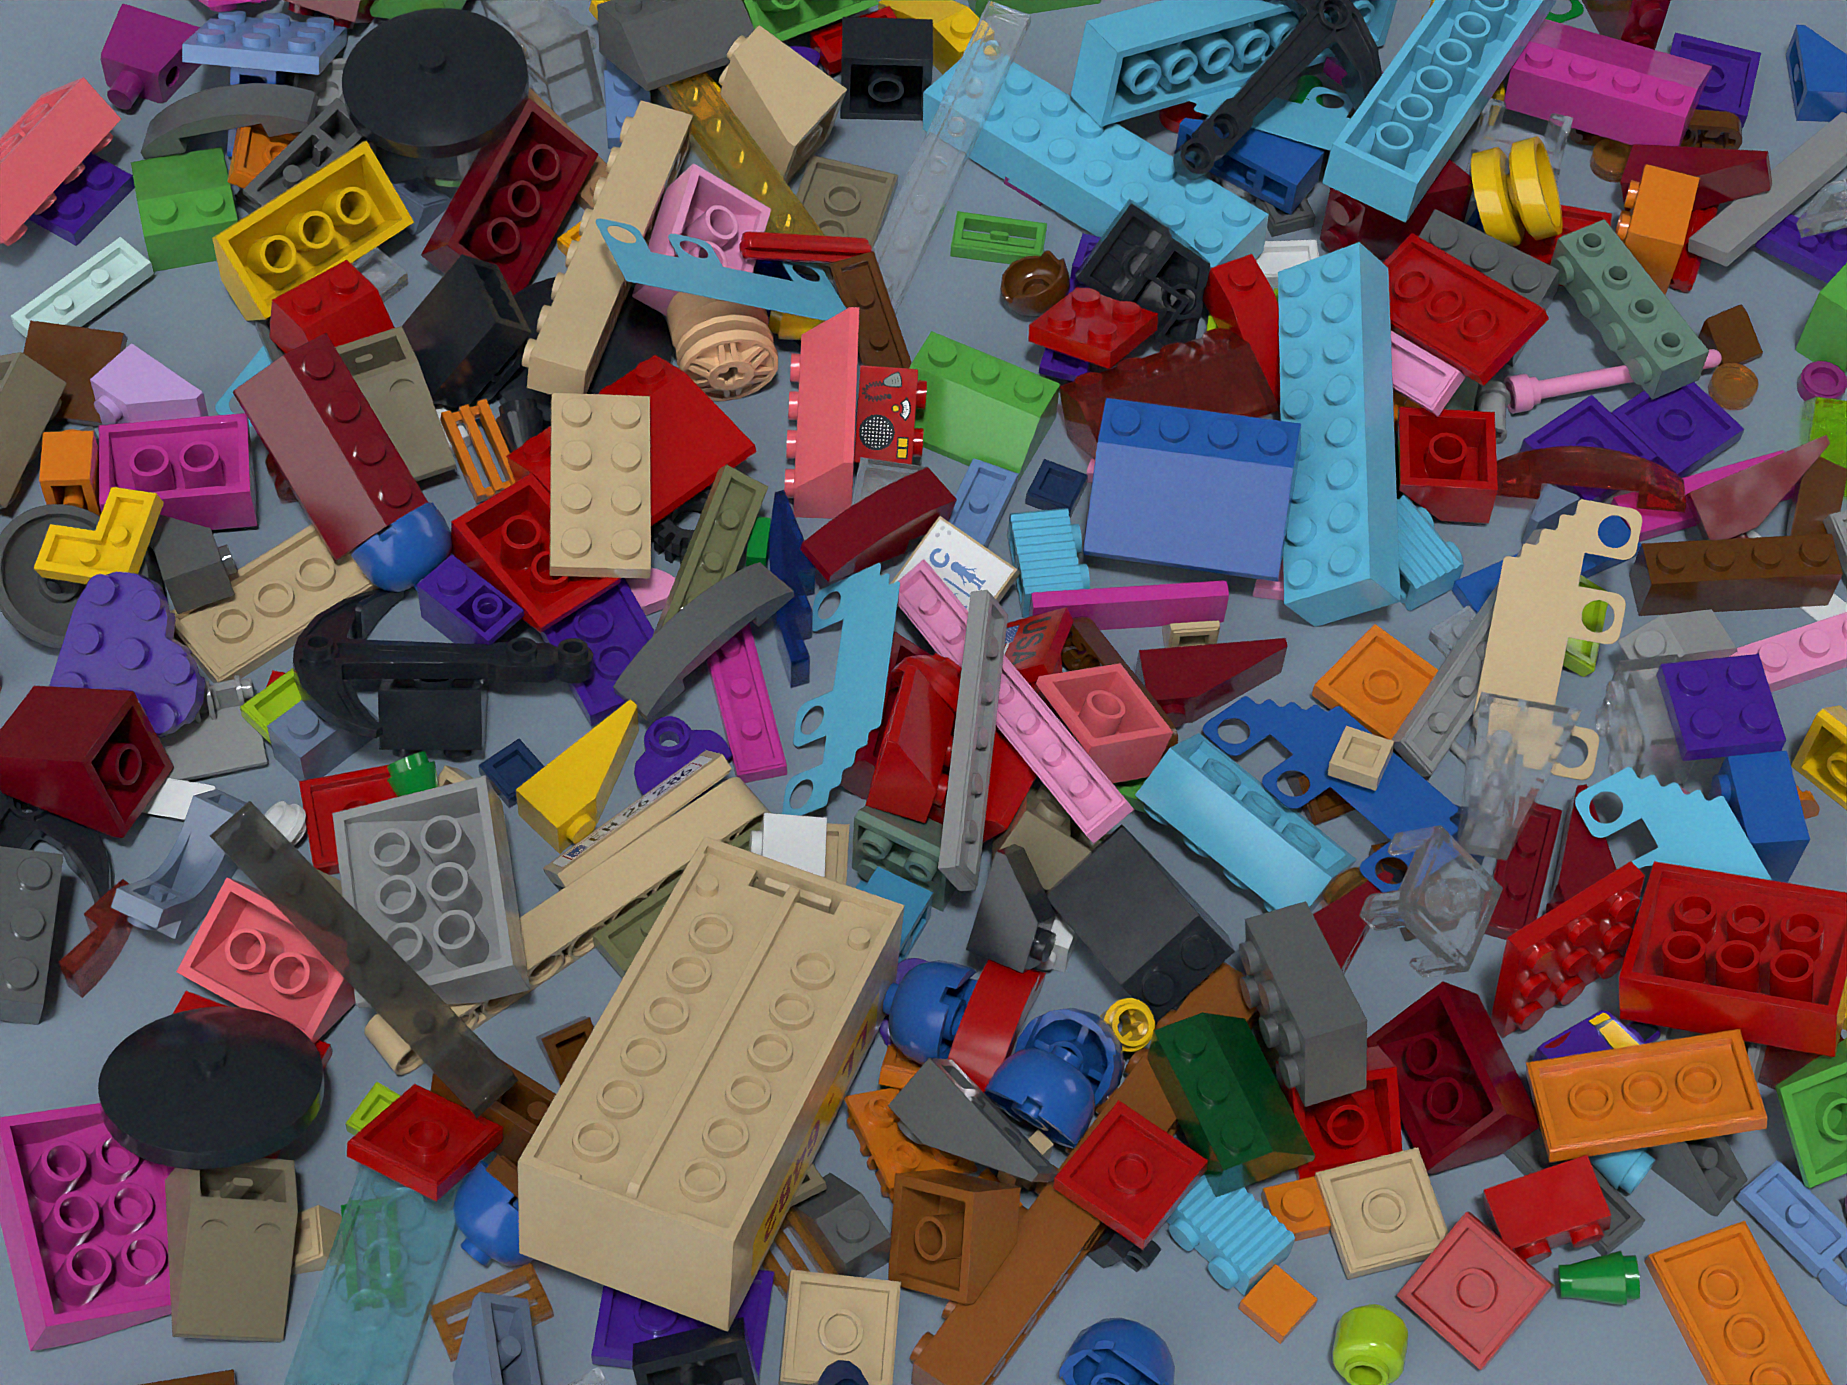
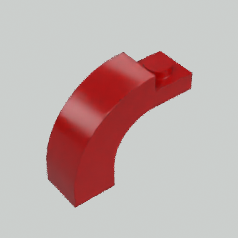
[948,959,1046,1094]

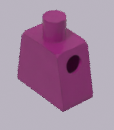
[100,3,202,110]

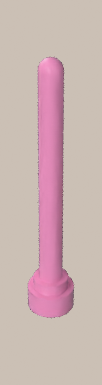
[1503,349,1722,414]

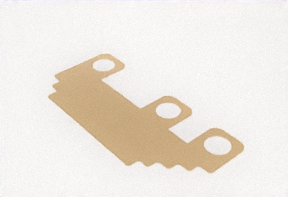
[1472,499,1642,780]

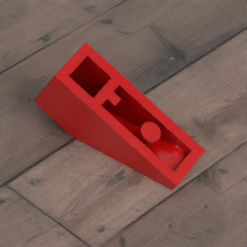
[1203,254,1280,410]

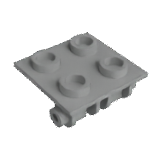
[159,675,268,781]

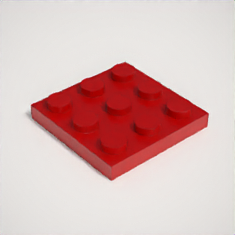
[1490,861,1645,1038]

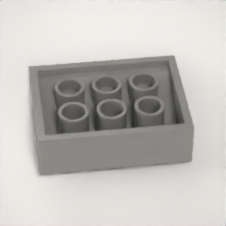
[332,776,530,1008]

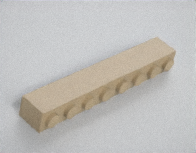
[522,100,693,395]

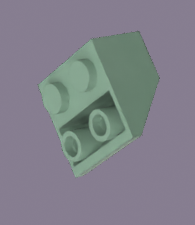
[852,806,957,912]

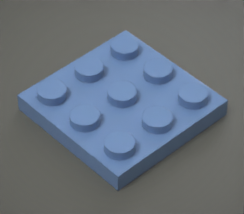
[182,9,347,75]

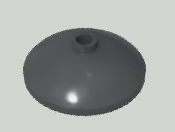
[0,504,100,649]

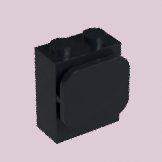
[402,254,531,409]

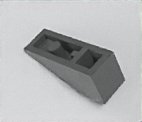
[243,98,370,208]
[888,1058,1059,1182]

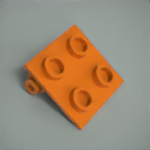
[844,1087,978,1203]

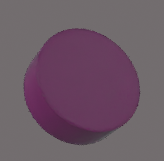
[1797,361,1847,408]

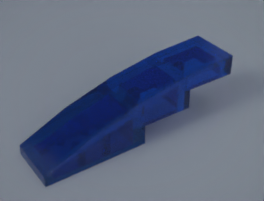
[769,490,816,688]

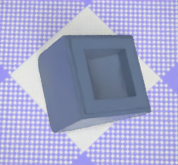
[393,177,451,235]
[1522,484,1580,544]

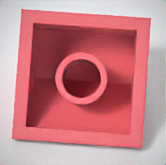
[1036,663,1173,783]

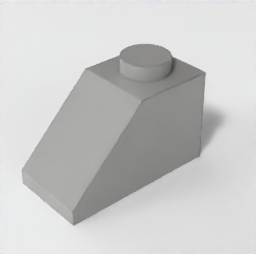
[1618,609,1738,701]

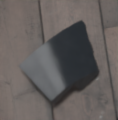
[1075,199,1210,363]

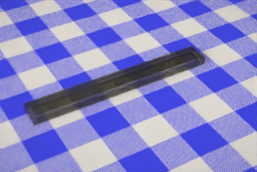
[210,801,518,1118]

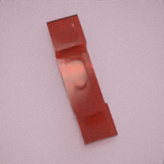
[1496,446,1686,513]

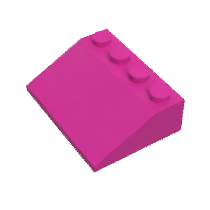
[1503,19,1712,146]
[0,1103,175,1351]

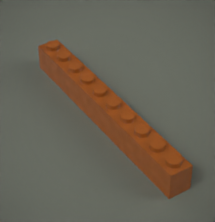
[910,962,1261,1385]

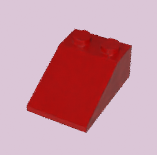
[451,473,621,633]

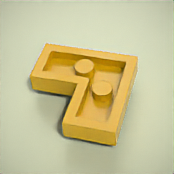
[34,487,164,584]

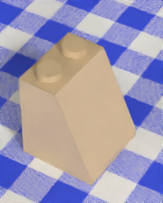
[717,25,847,195]

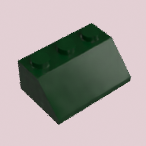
[1147,1012,1315,1197]

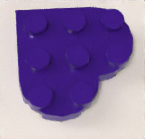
[49,571,206,738]

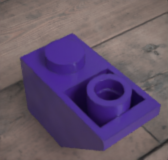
[417,554,524,645]

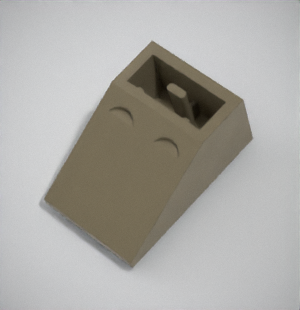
[335,326,456,482]
[992,785,1153,890]
[165,1158,298,1342]

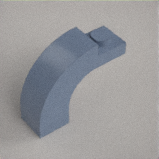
[111,789,261,939]

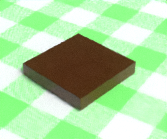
[23,320,128,427]

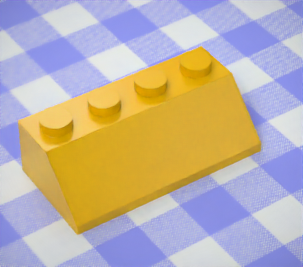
[212,141,414,321]

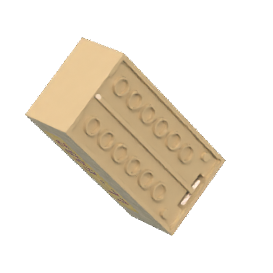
[518,836,905,1331]

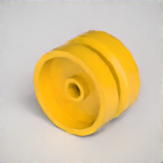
[1471,136,1563,247]

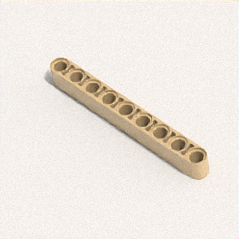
[364,777,771,1075]

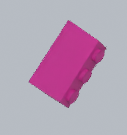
[99,413,258,530]

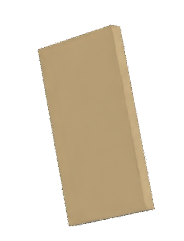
[170,524,380,683]

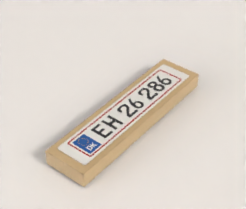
[543,750,732,888]

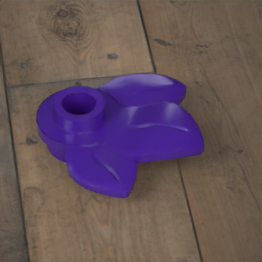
[634,716,732,803]

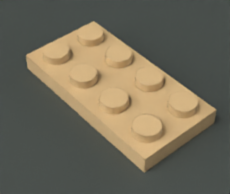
[550,393,651,579]

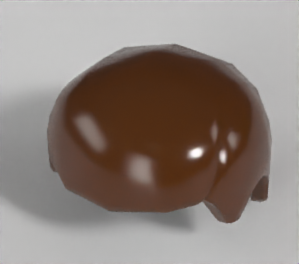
[1000,250,1070,317]

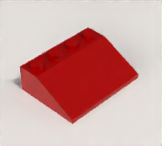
[506,355,757,526]
[1619,861,1847,1057]

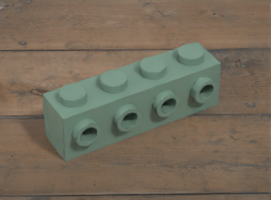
[1550,219,1709,400]

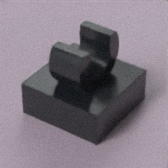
[1087,1226,1162,1272]

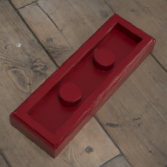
[1479,797,1563,940]

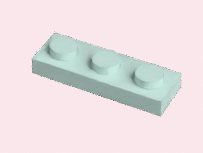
[11,237,154,337]

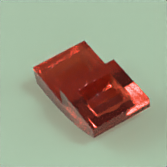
[59,879,134,998]

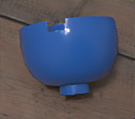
[351,502,452,593]
[883,960,978,1065]
[1015,1008,1125,1108]
[984,1045,1095,1149]
[453,1160,536,1266]
[1059,1317,1175,1385]

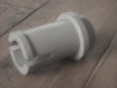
[1475,380,1511,443]

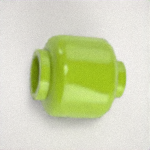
[1333,1304,1408,1385]

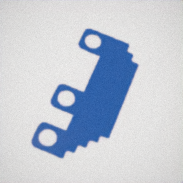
[1203,696,1460,897]

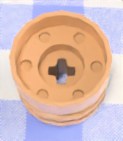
[667,292,778,401]

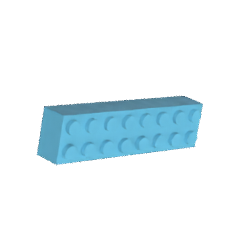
[1071,0,1397,127]
[1322,0,1556,223]
[923,42,1269,301]
[1278,242,1400,627]

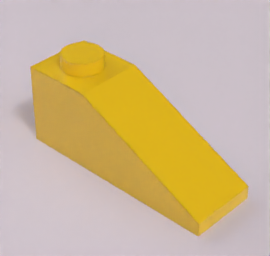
[878,0,995,74]
[516,699,639,854]

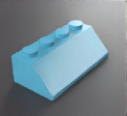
[1135,733,1357,912]

